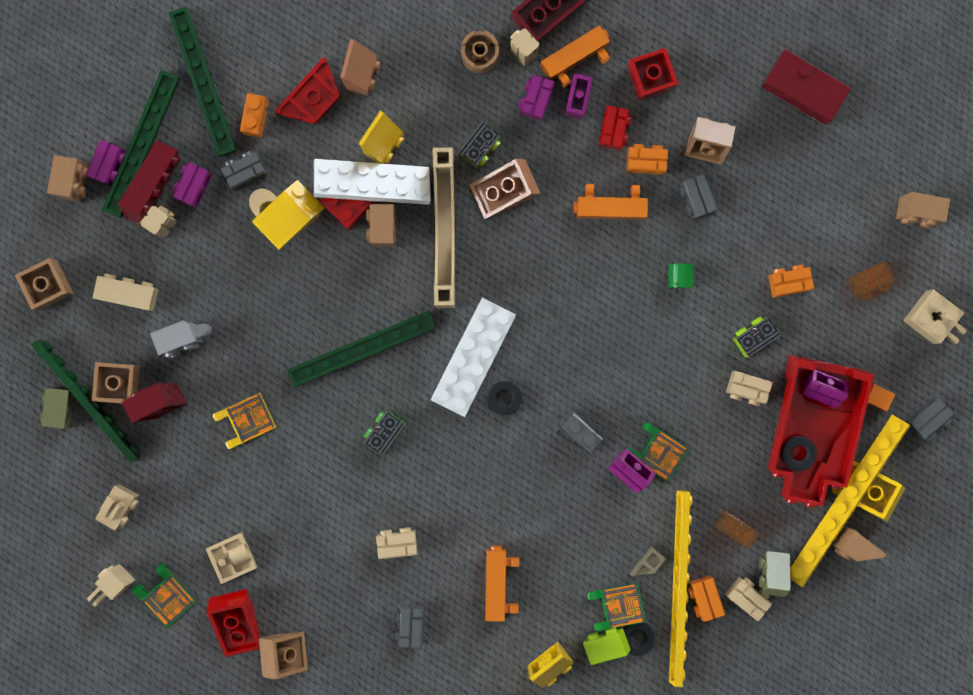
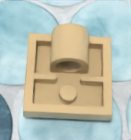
[206,532,257,584]

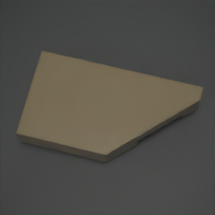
[629,546,667,576]

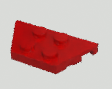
[275,57,341,125]

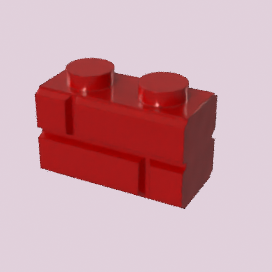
[599,106,632,150]

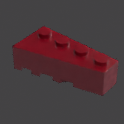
[118,140,180,225]

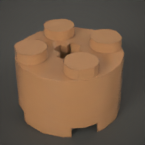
[461,31,499,74]

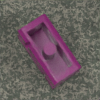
[565,74,593,119]
[518,75,555,121]
[86,140,126,186]
[172,162,213,208]
[801,369,849,408]
[608,448,656,493]

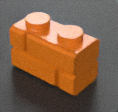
[240,93,269,138]
[626,144,668,175]
[768,264,814,298]
[687,575,725,622]

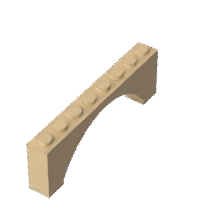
[433,148,455,308]

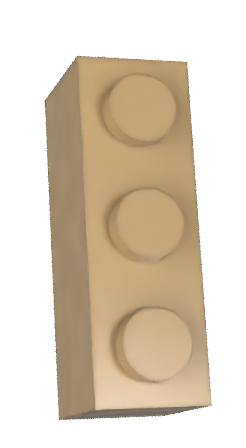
[92,274,158,311]

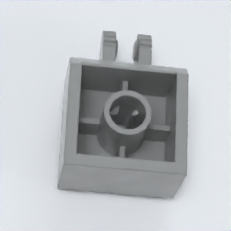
[150,321,213,358]

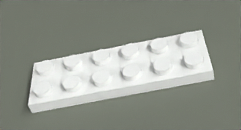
[314,159,431,205]
[431,298,516,417]

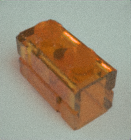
[847,261,896,300]
[713,509,759,549]

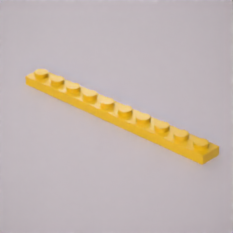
[790,415,910,587]
[669,490,692,687]

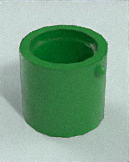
[668,263,694,289]

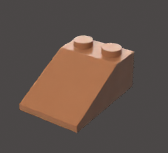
[341,39,380,96]
[470,159,541,219]

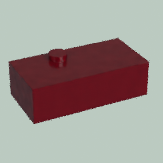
[510,0,587,42]
[761,49,851,125]
[121,383,187,423]

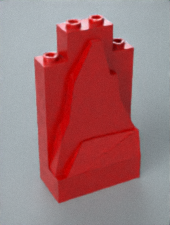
[767,355,874,508]

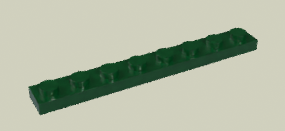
[169,6,237,157]
[102,70,180,218]
[287,310,436,387]
[31,340,141,463]

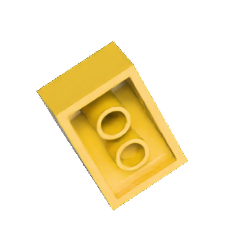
[358,111,404,164]
[252,180,324,250]
[831,461,906,522]
[528,642,573,688]

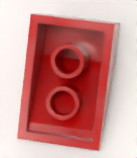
[206,589,260,657]

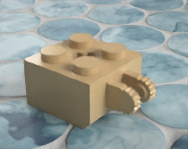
[903,289,967,344]

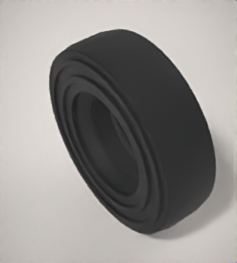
[488,381,522,416]
[781,436,817,471]
[623,622,655,656]

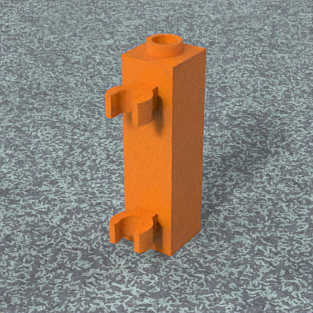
[540,25,610,88]
[573,184,648,220]
[485,545,519,622]

